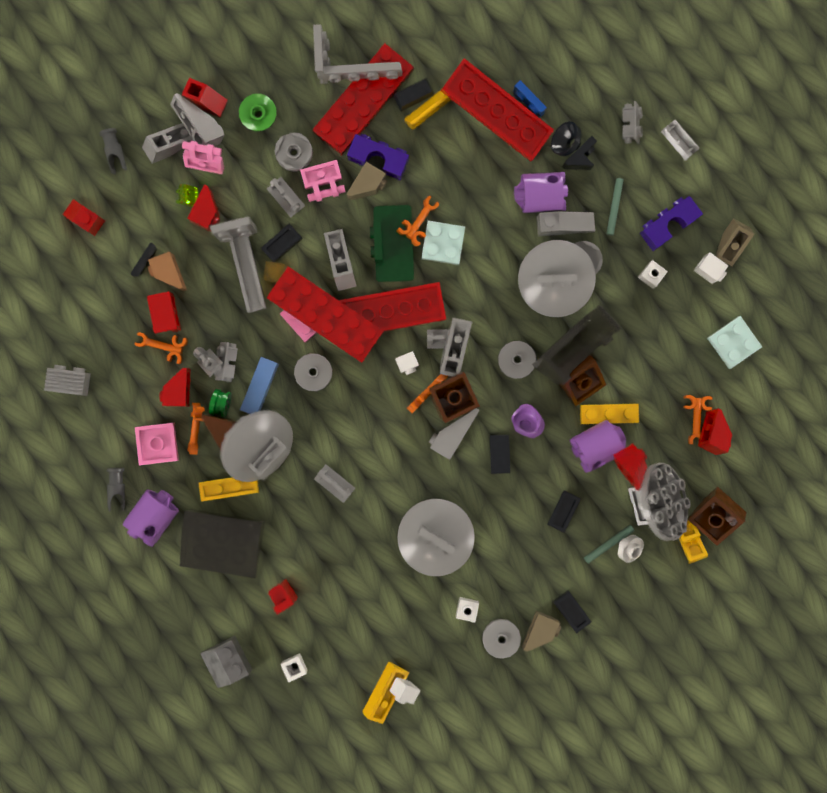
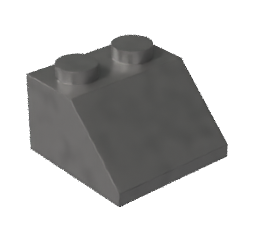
[200,636,252,688]

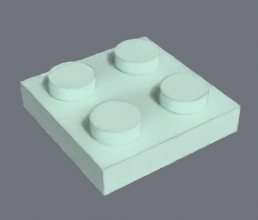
[422,221,465,265]
[707,316,762,369]

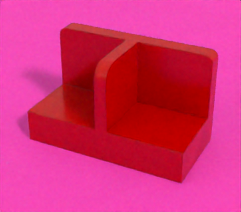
[147,291,181,334]
[268,579,298,615]

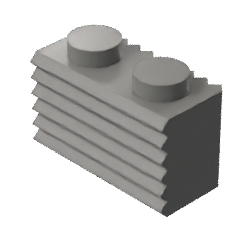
[44,365,91,396]

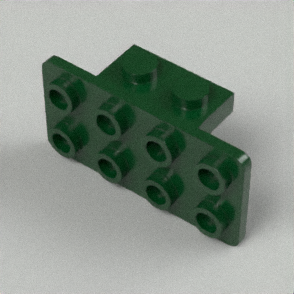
[370,205,414,282]

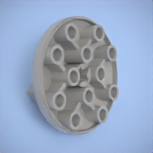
[518,240,596,317]
[221,410,293,482]
[628,463,691,541]
[398,499,475,576]

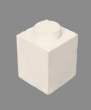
[693,252,728,284]

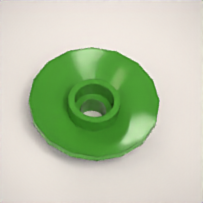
[239,94,277,132]

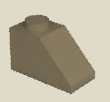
[346,162,387,200]
[716,218,754,266]
[522,611,561,652]

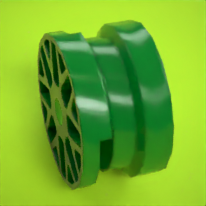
[209,389,232,418]

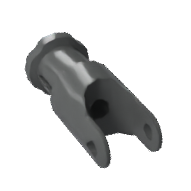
[99,128,127,175]
[107,468,125,512]

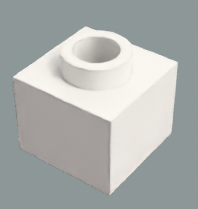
[638,260,668,289]
[395,351,419,375]
[456,597,479,623]
[281,653,308,682]
[390,677,420,704]

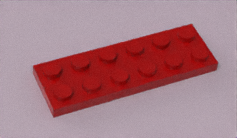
[312,43,414,155]
[441,58,554,162]
[266,266,384,363]
[339,282,446,331]

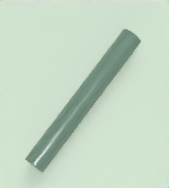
[606,178,624,236]
[584,525,635,564]

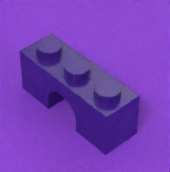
[347,134,409,181]
[639,196,703,251]

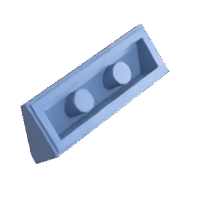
[240,357,279,414]

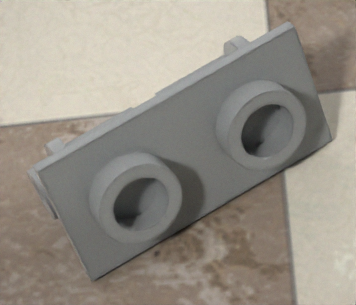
[622,101,643,144]
[662,119,700,161]
[267,177,305,217]
[427,329,449,349]
[214,342,238,382]
[193,347,223,377]
[314,465,355,503]

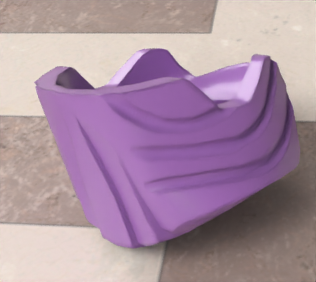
[511,404,545,438]

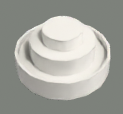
[618,535,644,563]

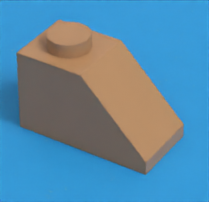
[148,252,187,291]

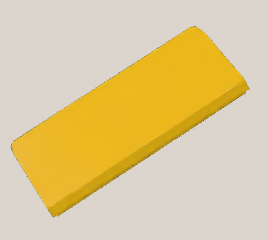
[404,90,451,130]
[363,662,410,724]

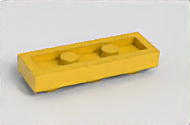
[580,404,639,424]
[198,477,259,502]

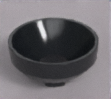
[551,122,582,157]

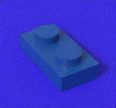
[513,80,547,118]

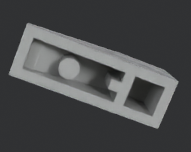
[170,93,224,146]
[142,123,194,164]
[537,211,595,236]
[324,229,356,291]
[439,318,472,377]
[428,408,479,460]

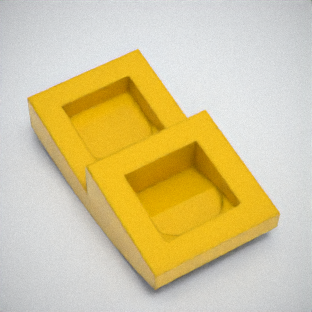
[679,520,708,563]

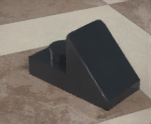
[562,136,597,170]

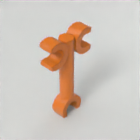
[396,196,439,247]
[134,332,188,364]
[407,374,448,413]
[683,395,712,444]
[187,402,205,455]

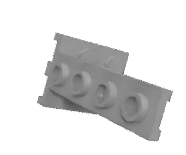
[313,24,402,84]
[210,216,267,313]

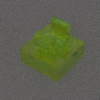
[176,184,198,207]

